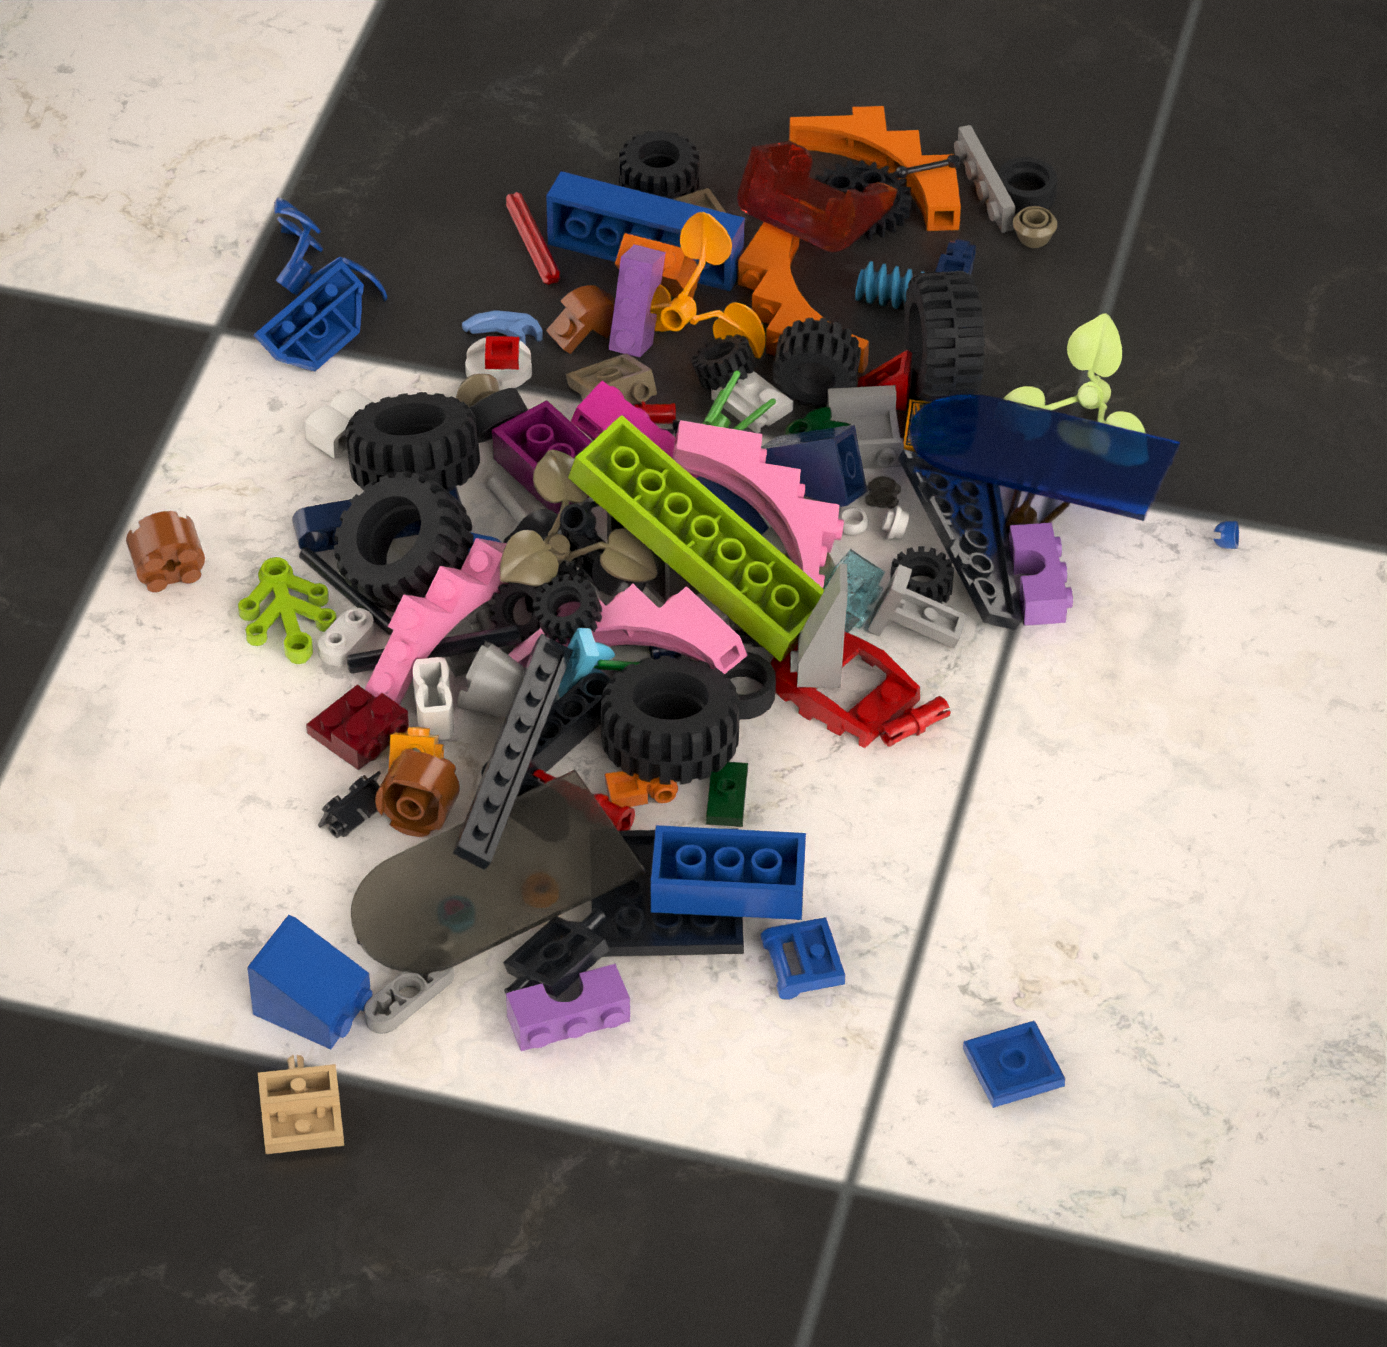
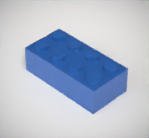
[651,825,806,920]

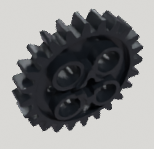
[807,160,912,241]

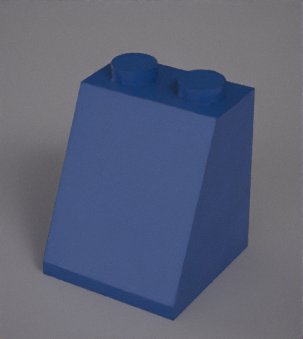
[247,914,373,1050]

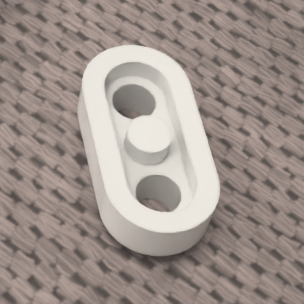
[318,608,374,666]

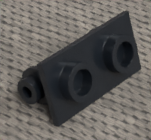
[318,771,381,838]

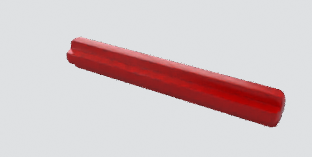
[506,192,560,285]

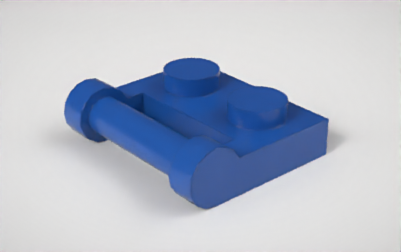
[760,917,845,1000]

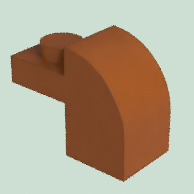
[546,285,615,354]

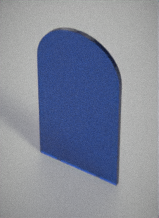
[910,394,1180,521]

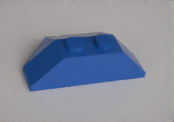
[253,260,364,372]

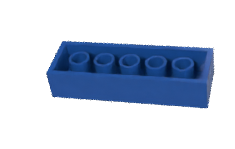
[546,171,745,291]

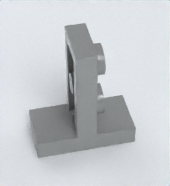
[867,564,967,648]

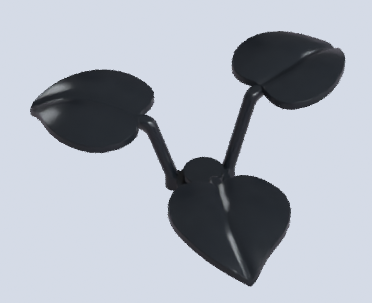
[503,501,647,596]

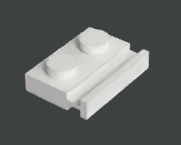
[711,371,793,433]

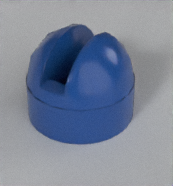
[1214,521,1239,549]

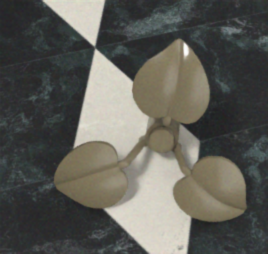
[500,450,657,586]

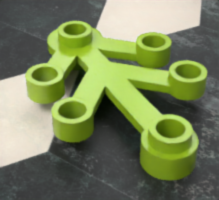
[238,557,336,664]

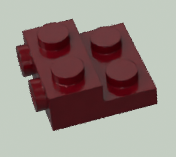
[306,684,409,770]

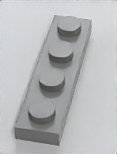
[954,125,1015,233]

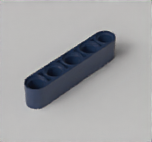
[292,487,462,553]

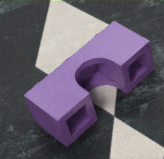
[608,245,666,358]
[1009,523,1073,626]
[506,964,630,1051]

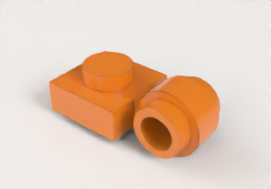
[605,771,678,807]

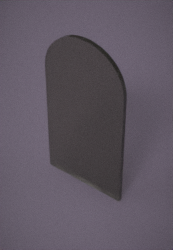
[351,769,645,973]

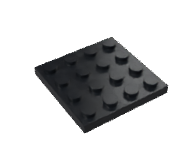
[590,828,744,957]

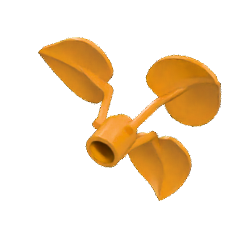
[650,212,765,359]

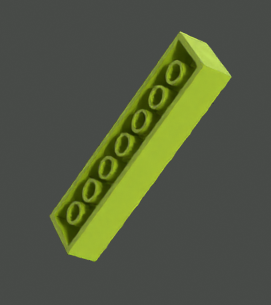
[568,415,824,662]

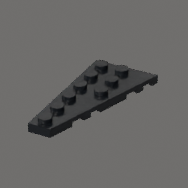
[898,449,1021,630]

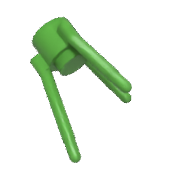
[701,370,776,431]

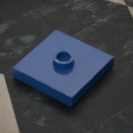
[963,1020,1065,1108]

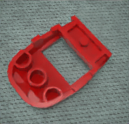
[771,632,920,748]

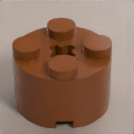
[126,511,205,592]
[375,749,460,837]

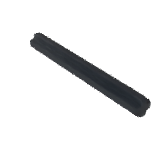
[347,625,522,674]

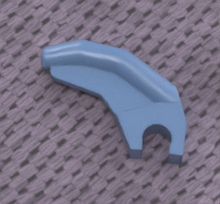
[462,310,543,345]

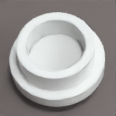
[882,505,909,540]

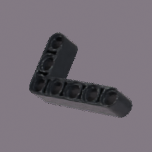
[481,672,611,844]

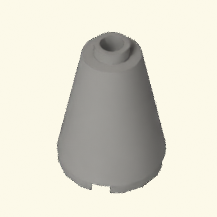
[457,641,558,718]

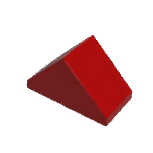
[857,350,912,411]

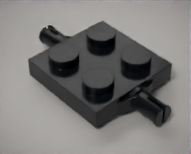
[503,908,610,998]

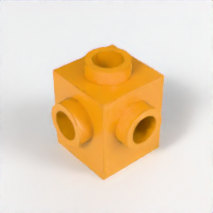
[388,727,444,771]

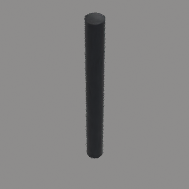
[299,547,393,635]

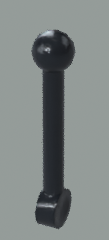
[896,155,960,179]

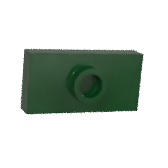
[706,762,748,827]

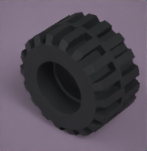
[619,130,699,199]
[773,318,861,407]

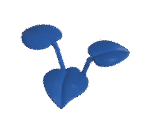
[274,197,388,302]

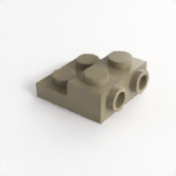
[566,354,657,406]

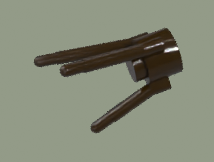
[1005,470,1070,536]

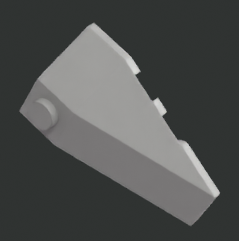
[790,564,848,688]

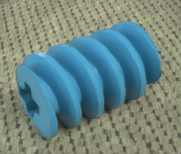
[855,261,925,309]

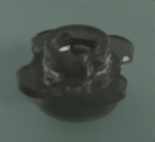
[865,476,901,509]

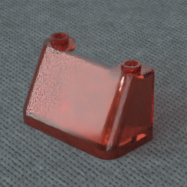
[737,141,897,252]

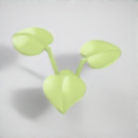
[994,313,1148,469]

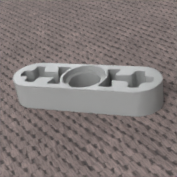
[365,950,454,1033]

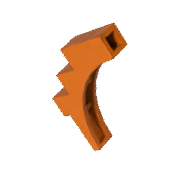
[789,106,961,231]
[738,213,869,374]

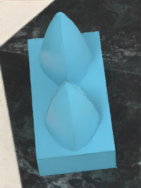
[558,628,615,698]

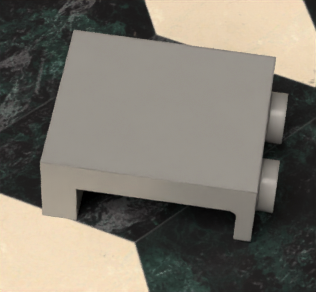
[827,385,904,469]

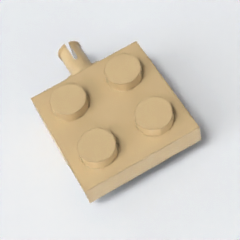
[258,1055,344,1154]

